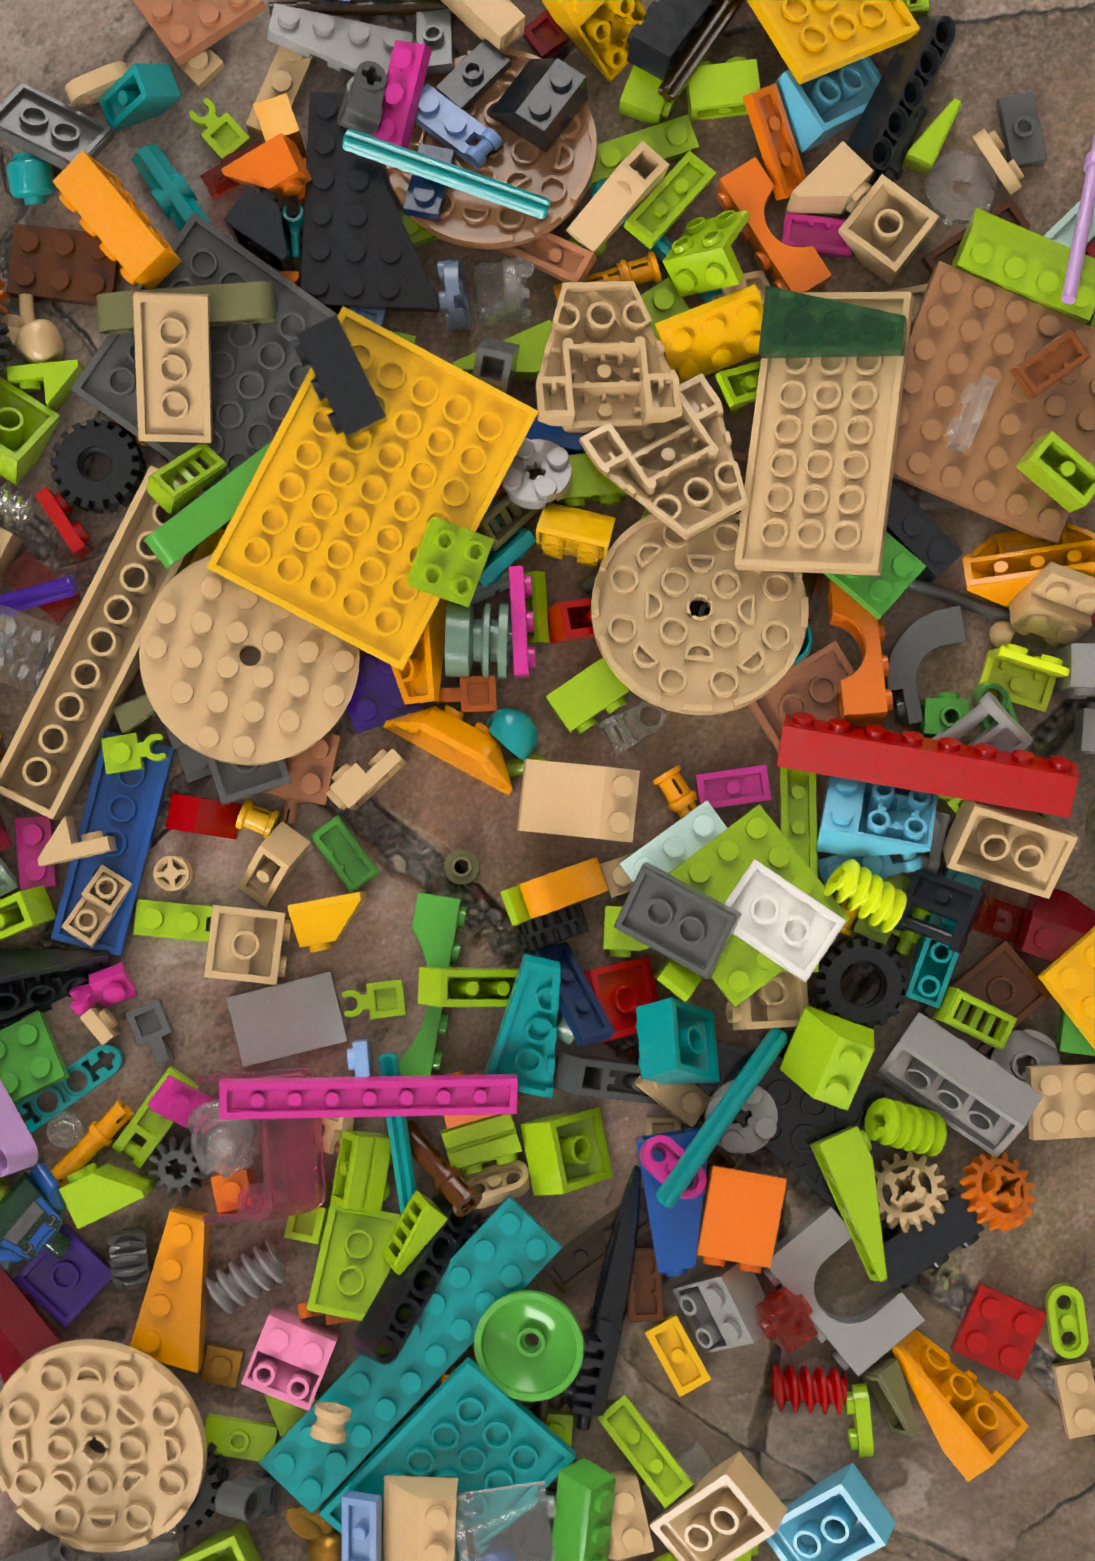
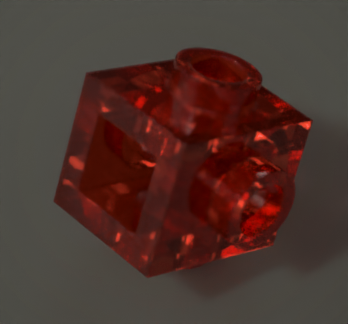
[755,1287,818,1355]

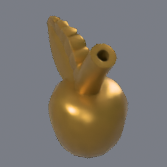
[285,1505,342,1561]

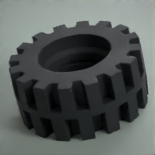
[520,904,589,951]

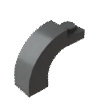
[884,606,967,726]

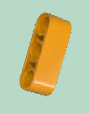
[519,857,609,919]

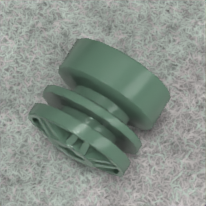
[445,602,513,679]

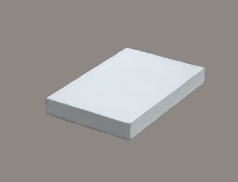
[724,859,846,982]

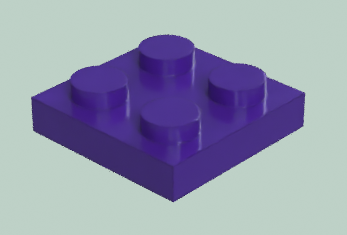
[347,654,423,734]
[13,1223,112,1328]

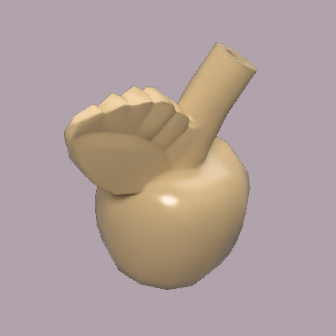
[1,294,65,364]

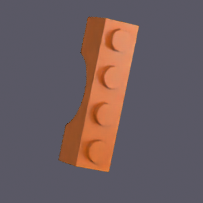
[716,157,832,293]
[826,580,893,725]

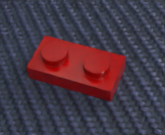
[35,486,92,559]

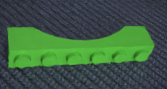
[398,892,467,1076]

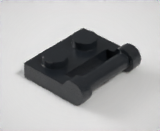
[894,868,986,954]

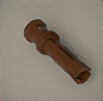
[407,1121,482,1217]

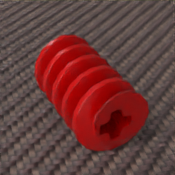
[770,1364,847,1415]

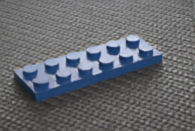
[51,731,176,956]

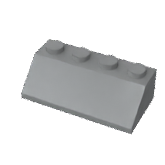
[875,1012,1043,1158]

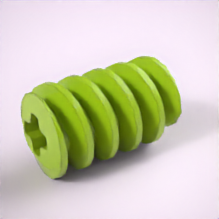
[865,1098,947,1157]

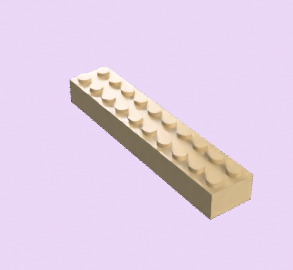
[0,465,205,821]

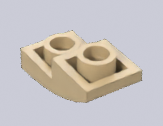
[61,865,133,948]

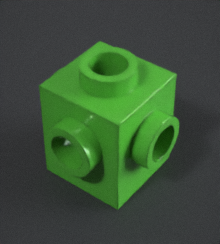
[918,692,973,738]

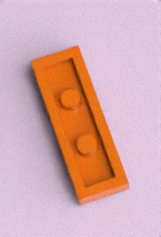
[743,83,806,201]

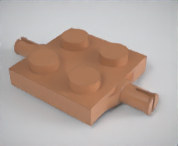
[263,733,343,824]

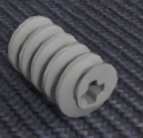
[205,1238,286,1314]

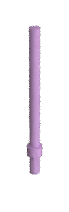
[1061,134,1095,304]

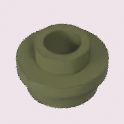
[444,849,480,885]

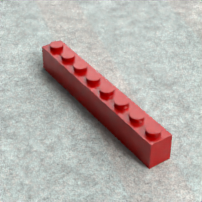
[776,712,1079,818]

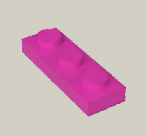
[373,40,432,149]
[509,566,535,678]

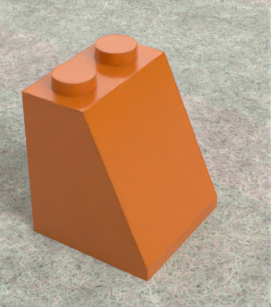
[696,1166,787,1273]

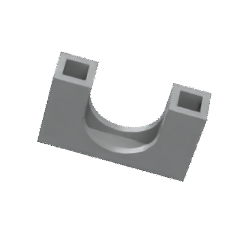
[762,1202,925,1376]

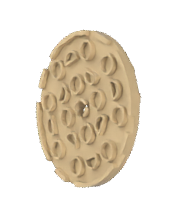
[591,512,809,715]
[139,554,360,765]
[0,1339,207,1553]

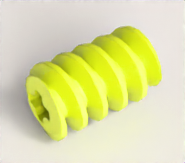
[824,859,907,933]

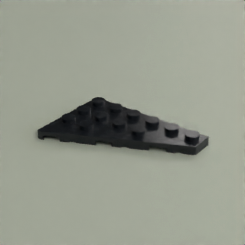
[300,92,439,312]
[696,1039,894,1213]

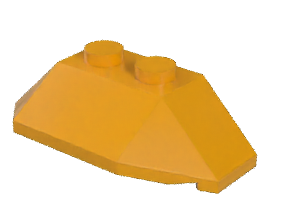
[962,523,1095,607]
[383,705,513,797]

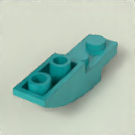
[904,868,983,1009]

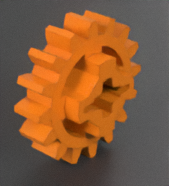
[960,1152,1036,1232]

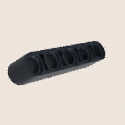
[847,15,956,170]
[353,1194,474,1365]

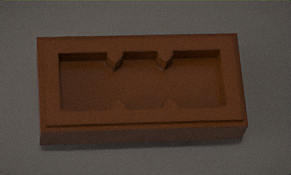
[627,1246,665,1323]

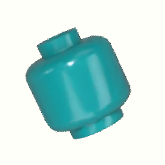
[6,152,56,206]

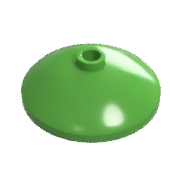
[474,1290,584,1402]

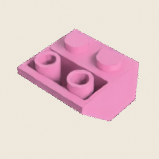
[241,1306,340,1411]

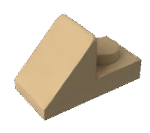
[37,816,118,866]

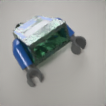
[0,1151,72,1262]

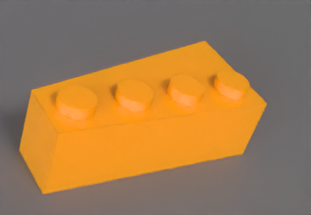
[53,151,181,290]
[130,1204,212,1373]

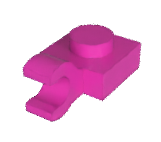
[69,962,137,1015]

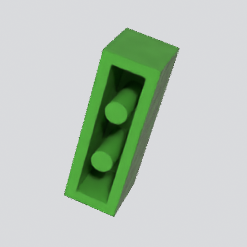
[550,1457,616,1561]

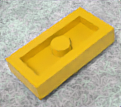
[644,1313,711,1397]

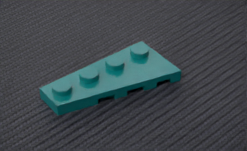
[483,954,561,1099]

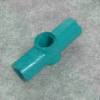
[131,143,212,232]

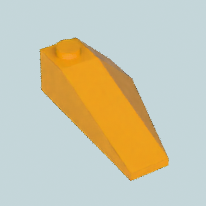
[391,598,450,704]
[892,1329,1029,1482]

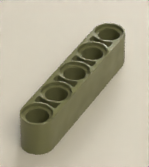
[96,281,276,335]

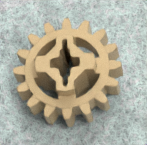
[874,1152,949,1233]

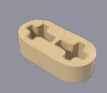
[65,61,129,108]

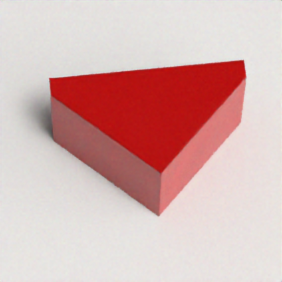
[165,793,242,840]

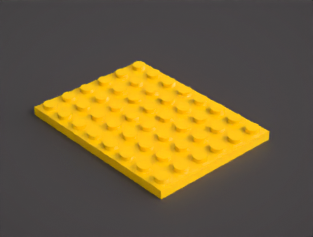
[206,306,539,671]

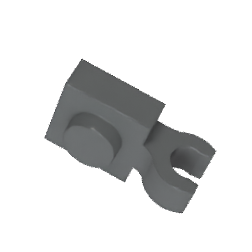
[125,999,175,1066]

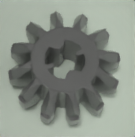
[148,1136,210,1198]
[108,1227,153,1291]

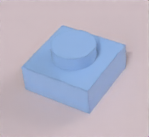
[347,1038,373,1077]

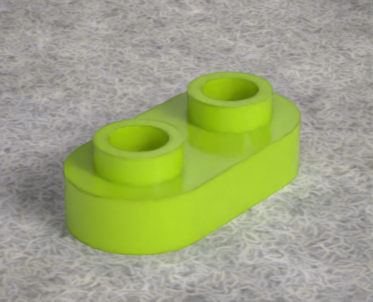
[1045,1283,1089,1359]
[845,1383,874,1458]

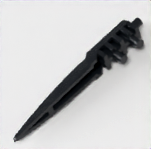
[556,1165,641,1430]

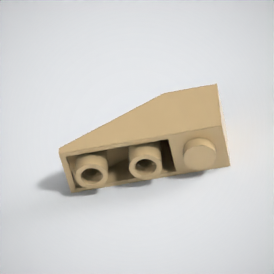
[566,141,670,253]

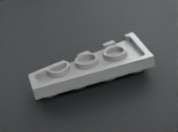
[267,3,413,75]

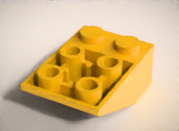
[541,0,646,82]
[536,502,616,567]

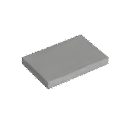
[226,971,348,1067]

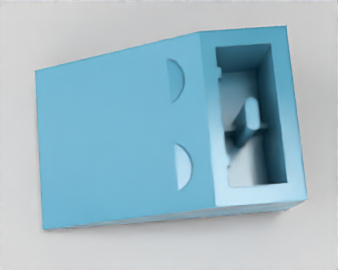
[816,776,938,858]

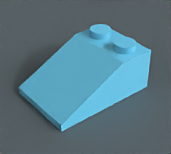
[775,56,882,153]
[766,1462,896,1561]

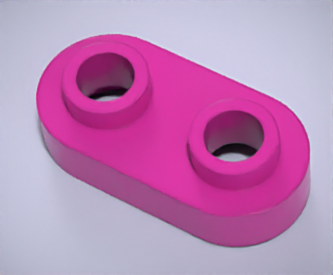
[640,1135,707,1199]

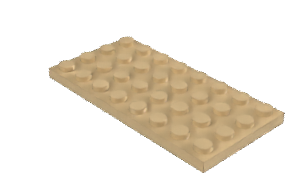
[734,292,914,576]

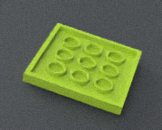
[669,804,850,1008]

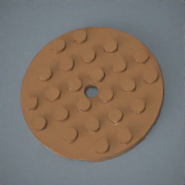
[386,49,597,250]

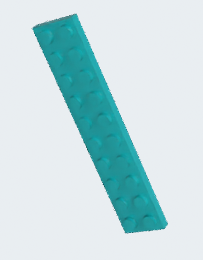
[259,1195,562,1514]

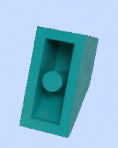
[99,63,181,132]

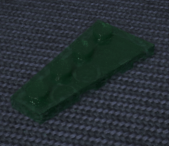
[758,286,908,358]

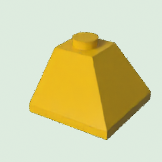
[287,891,367,953]

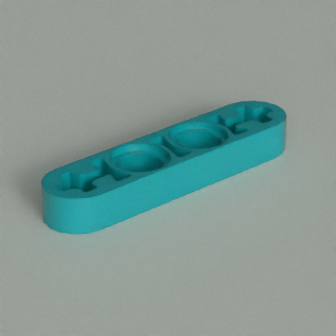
[15,1043,125,1134]

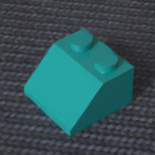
[636,997,720,1084]

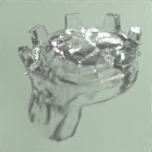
[473,255,536,330]
[187,1100,262,1177]

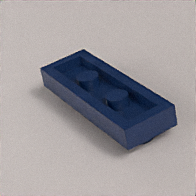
[533,942,615,1047]

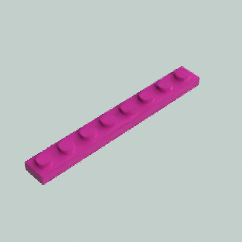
[219,1074,518,1120]

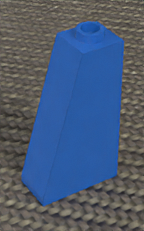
[635,1126,708,1277]

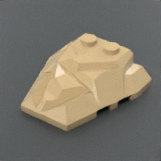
[535,281,682,433]
[579,373,748,540]

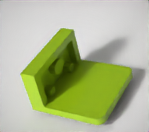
[663,210,750,297]
[407,517,494,608]

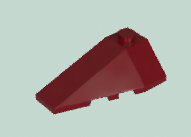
[1013,888,1095,963]
[0,1264,67,1385]

